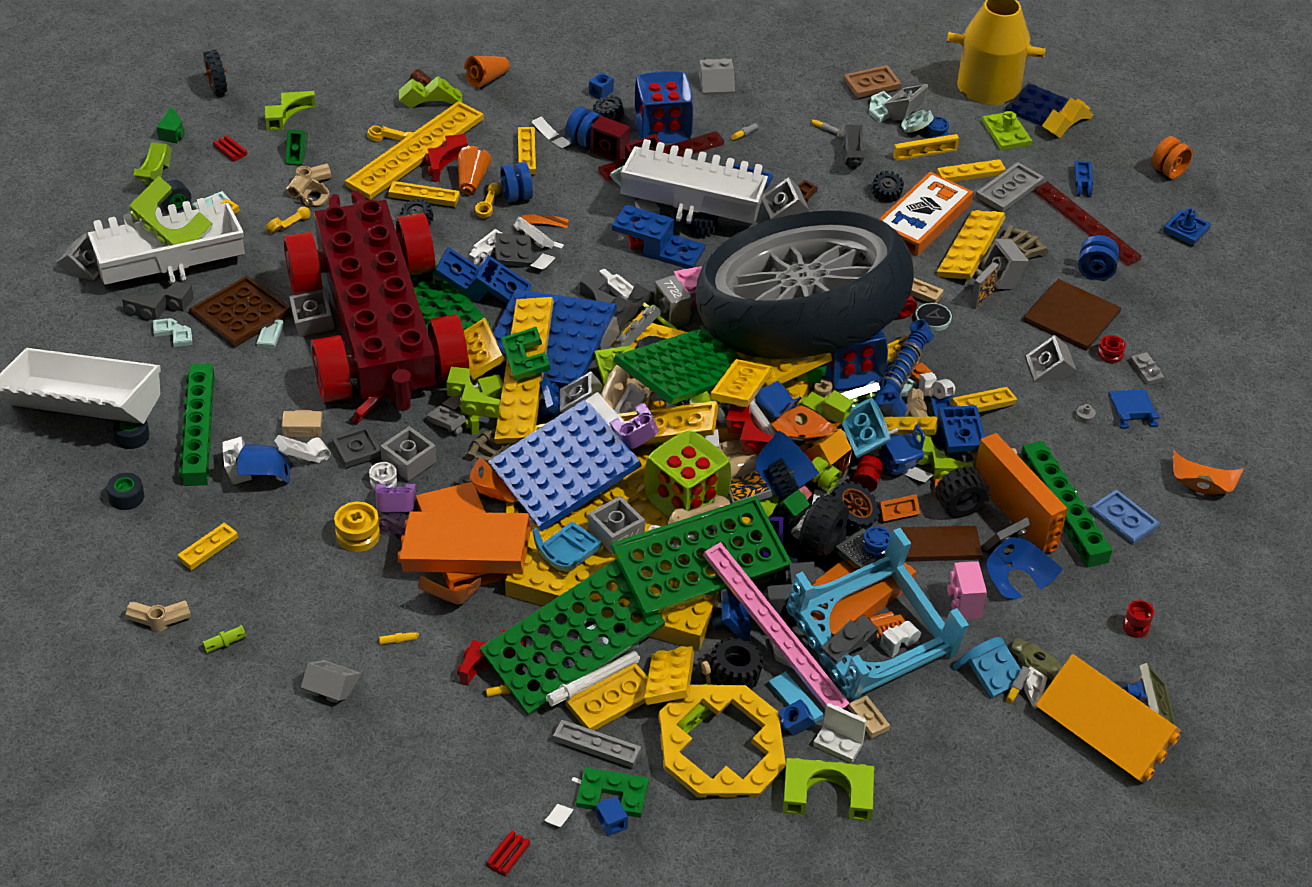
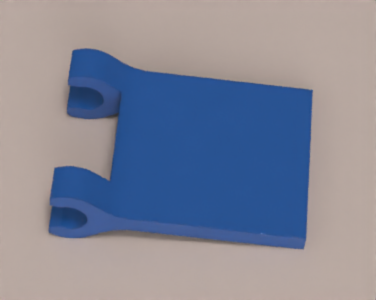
[1109,389,1160,428]

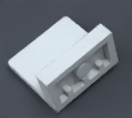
[813,703,867,764]

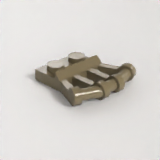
[988,225,1049,259]
[465,428,516,463]

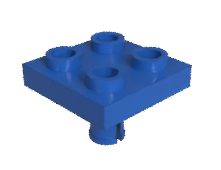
[1163,208,1211,246]
[537,378,562,419]
[711,588,752,641]

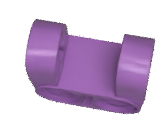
[609,402,659,449]
[375,484,416,512]

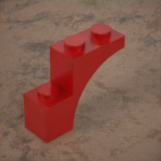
[425,134,468,182]
[726,404,773,454]
[457,630,527,686]

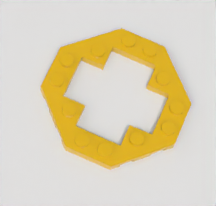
[658,685,786,797]

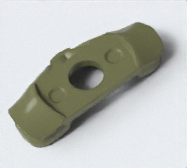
[1011,638,1063,681]

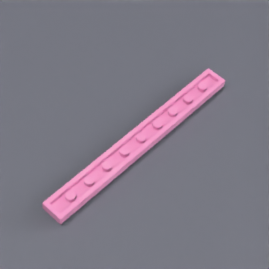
[703,542,849,709]

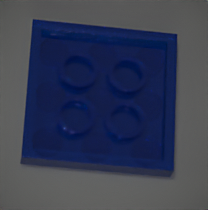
[1005,83,1069,127]

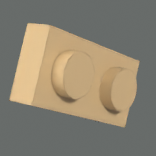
[910,278,944,303]
[848,695,890,738]

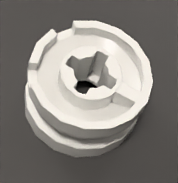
[369,462,397,489]

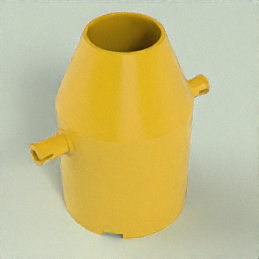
[947,0,1046,105]

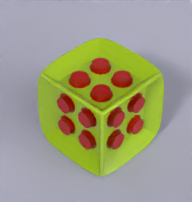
[644,430,731,518]

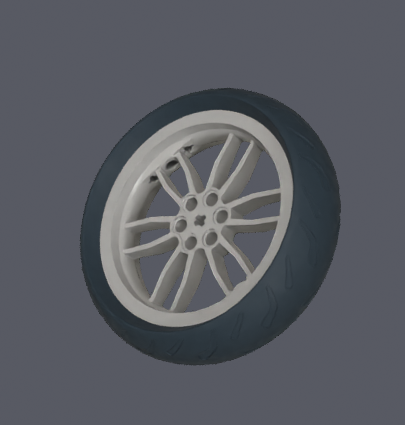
[696,210,914,359]

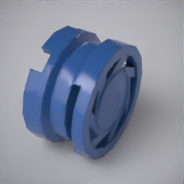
[925,116,949,138]
[862,526,892,558]

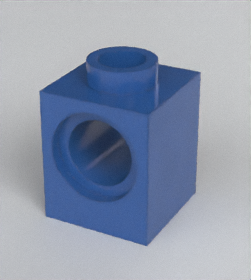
[589,72,614,99]
[778,699,816,735]
[596,796,628,837]

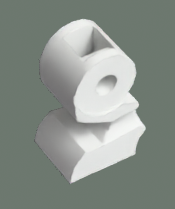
[919,372,955,399]
[880,621,921,658]

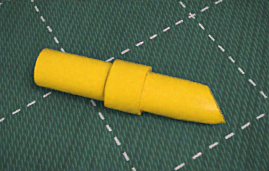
[379,633,419,645]
[485,684,511,697]

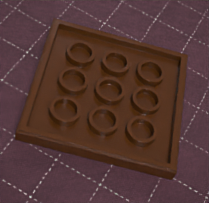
[189,276,292,347]
[1023,279,1121,351]

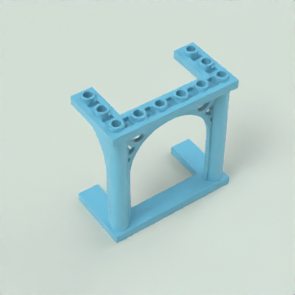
[786,528,969,703]

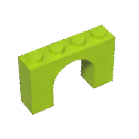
[129,176,213,246]
[783,758,874,822]

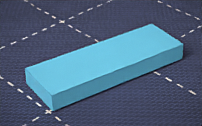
[768,672,823,723]

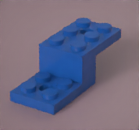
[612,205,705,269]
[433,247,532,304]
[930,397,985,452]

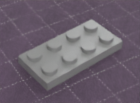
[976,162,1045,212]

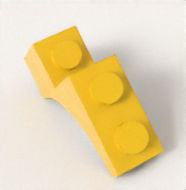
[1042,97,1094,138]

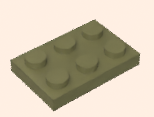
[1139,663,1176,726]

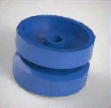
[565,106,602,149]
[500,162,533,203]
[1078,235,1119,281]

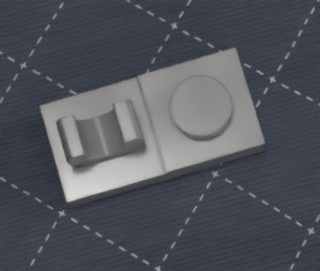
[1130,352,1164,385]
[426,405,466,436]

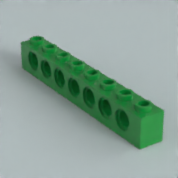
[179,364,215,486]
[1020,441,1112,568]

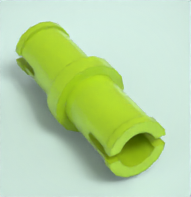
[202,625,247,654]

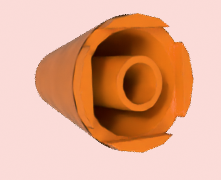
[464,55,510,88]
[458,146,492,195]

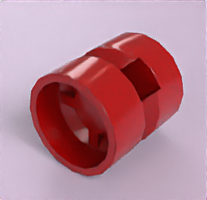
[853,455,883,492]
[1123,600,1155,638]

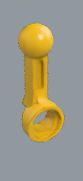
[367,126,413,142]
[475,183,501,219]
[264,207,311,234]

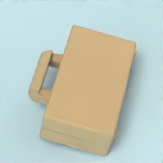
[282,410,323,437]

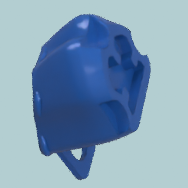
[754,381,802,420]
[879,424,925,476]

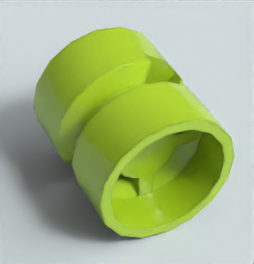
[810,456,842,492]

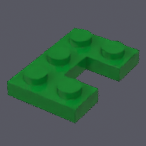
[501,326,551,381]
[576,767,649,818]

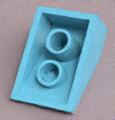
[842,397,891,458]

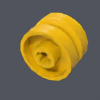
[334,501,380,552]

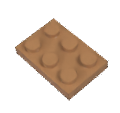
[844,65,902,98]

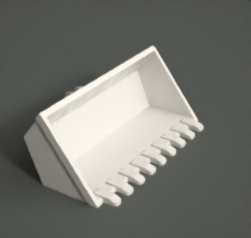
[620,139,768,224]
[88,195,245,285]
[0,348,161,424]

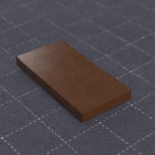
[898,526,983,562]

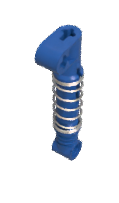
[873,319,934,417]

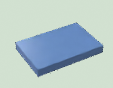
[1089,489,1160,545]

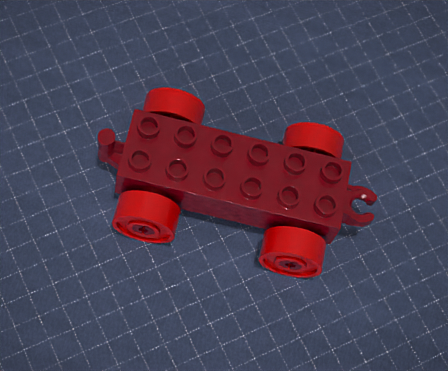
[283,191,469,411]

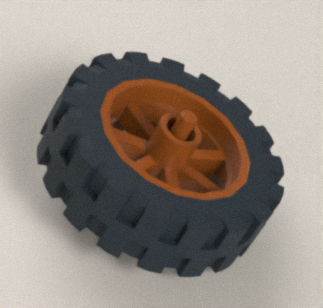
[203,49,227,95]
[830,481,880,533]

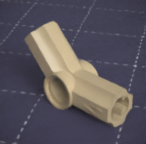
[286,164,331,199]
[905,388,928,417]
[125,601,191,632]

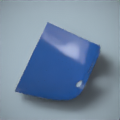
[755,431,819,497]
[237,444,291,483]
[987,538,1063,599]

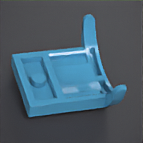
[533,522,602,572]
[952,637,1021,699]

